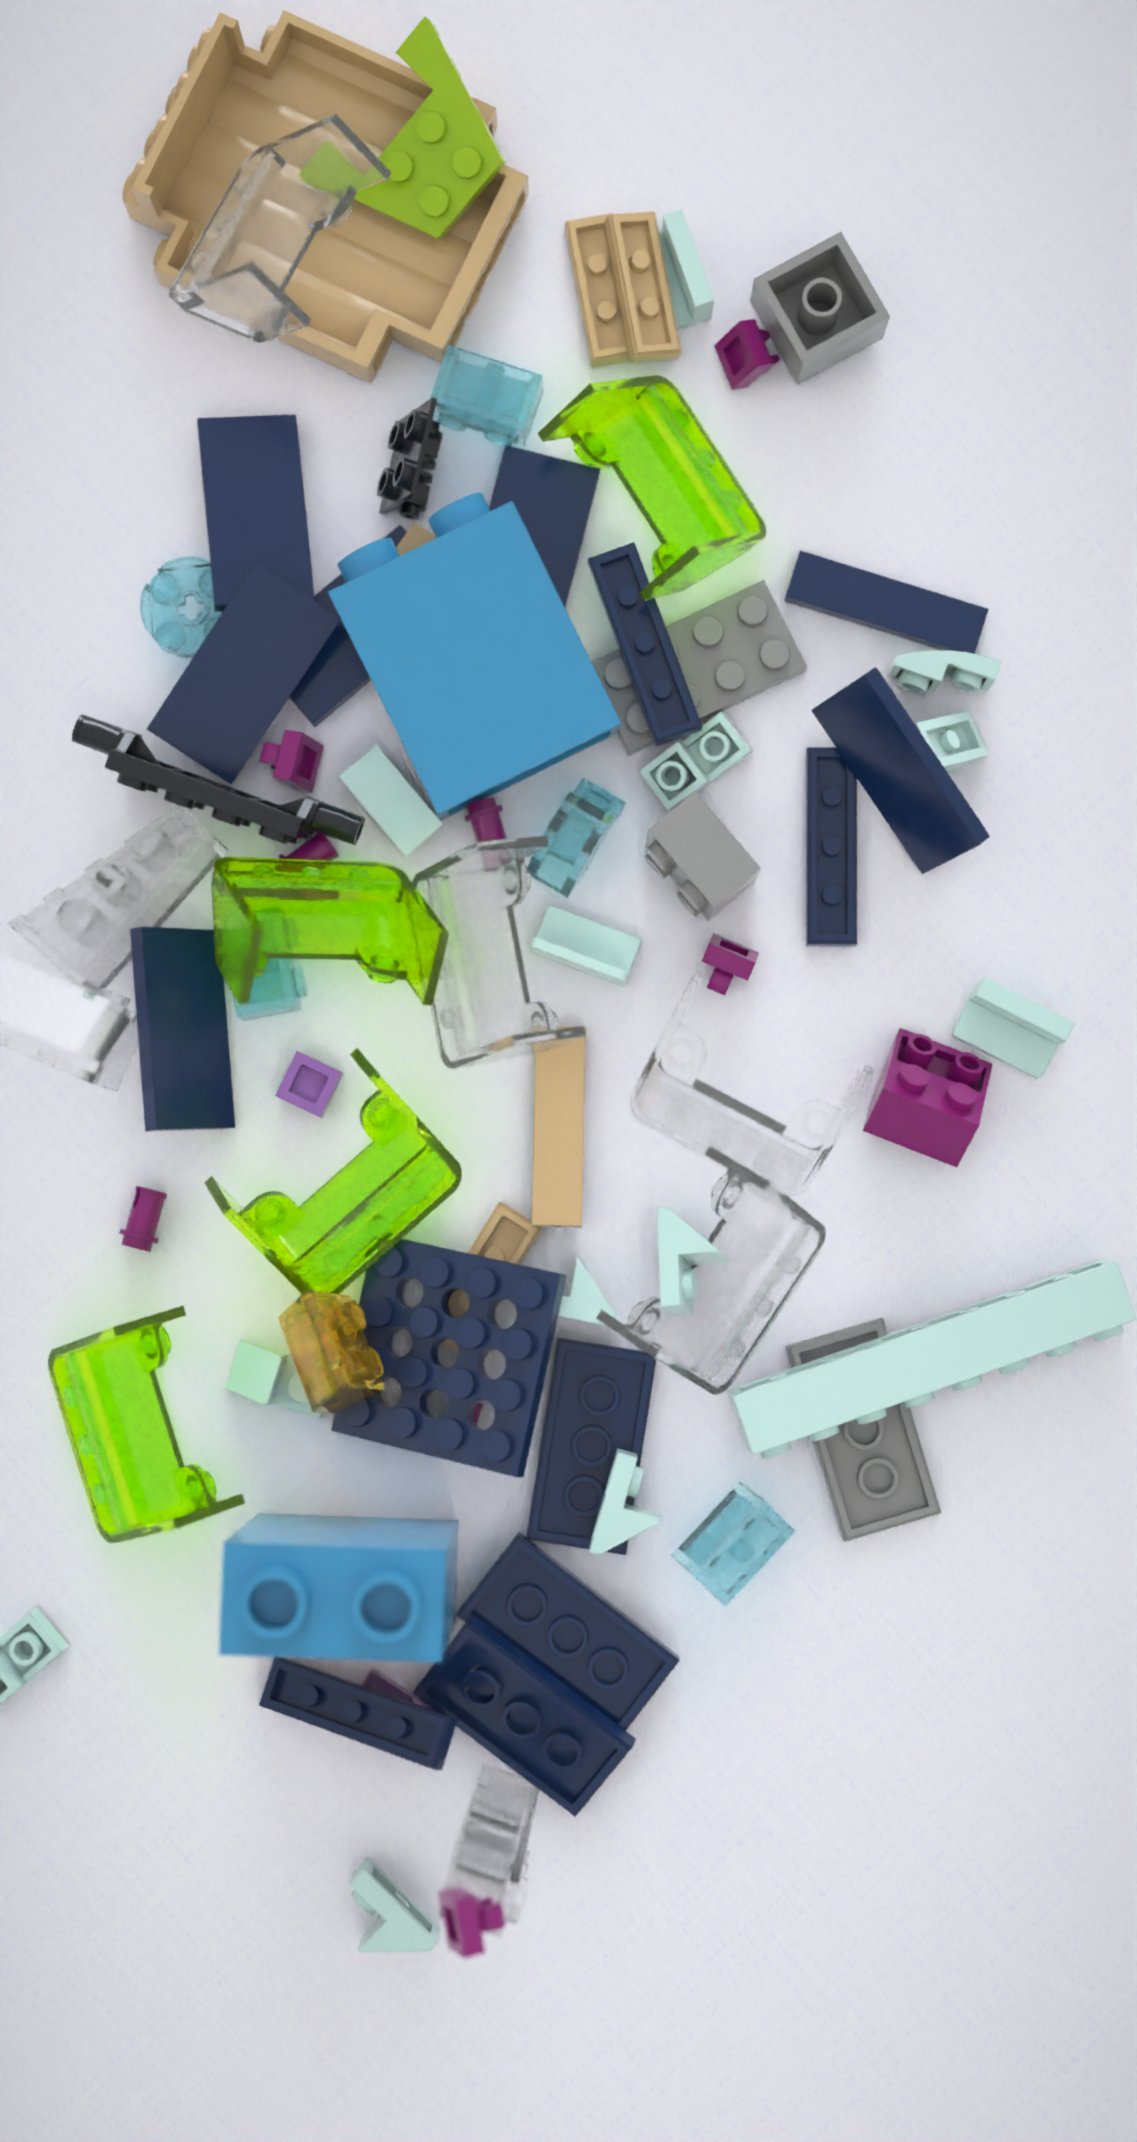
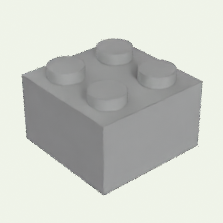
[750,232,890,384]
[645,791,761,921]

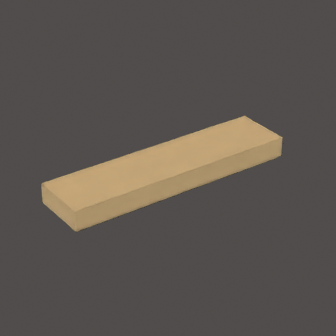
[531,1026,586,1228]

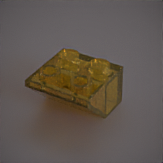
[278,1290,385,1413]

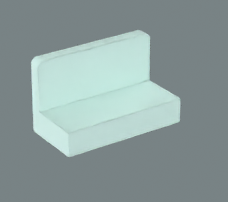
[659,209,714,330]
[531,905,642,987]
[952,977,1075,1079]

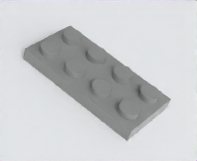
[592,580,807,756]

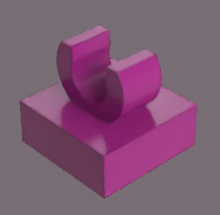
[714,319,780,390]
[259,729,324,793]
[702,933,759,995]
[438,1886,506,1959]

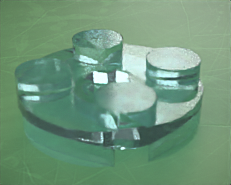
[140,556,223,658]

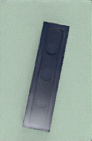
[587,542,703,747]
[784,550,989,654]
[806,747,857,946]
[259,1657,458,1770]

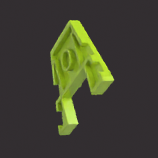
[300,16,506,240]

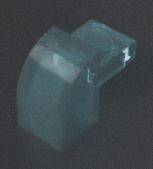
[525,778,626,898]

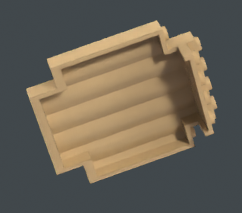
[122,10,529,383]

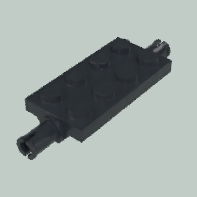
[72,714,365,845]

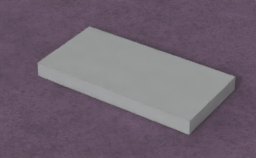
[785,1318,941,1542]

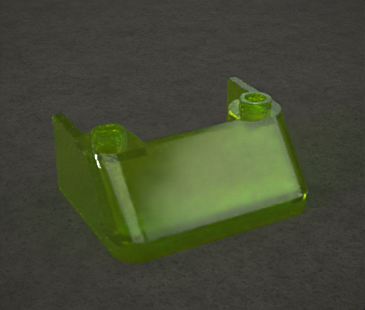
[537,375,766,601]
[211,857,449,1005]
[204,1048,462,1302]
[48,1306,245,1544]

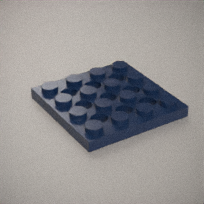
[331,1233,567,1477]

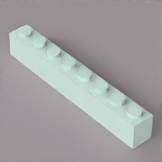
[727,1259,1137,1458]

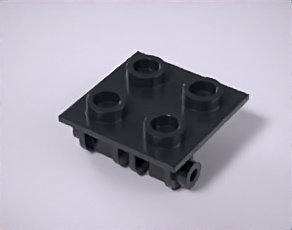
[377,397,443,520]

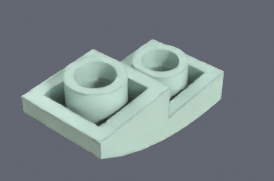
[888,650,1002,694]
[639,712,753,811]
[338,743,444,856]
[0,1607,69,1705]

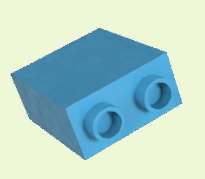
[328,493,622,820]
[219,1513,459,1663]

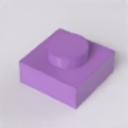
[275,1051,344,1118]

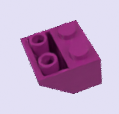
[863,1028,993,1167]

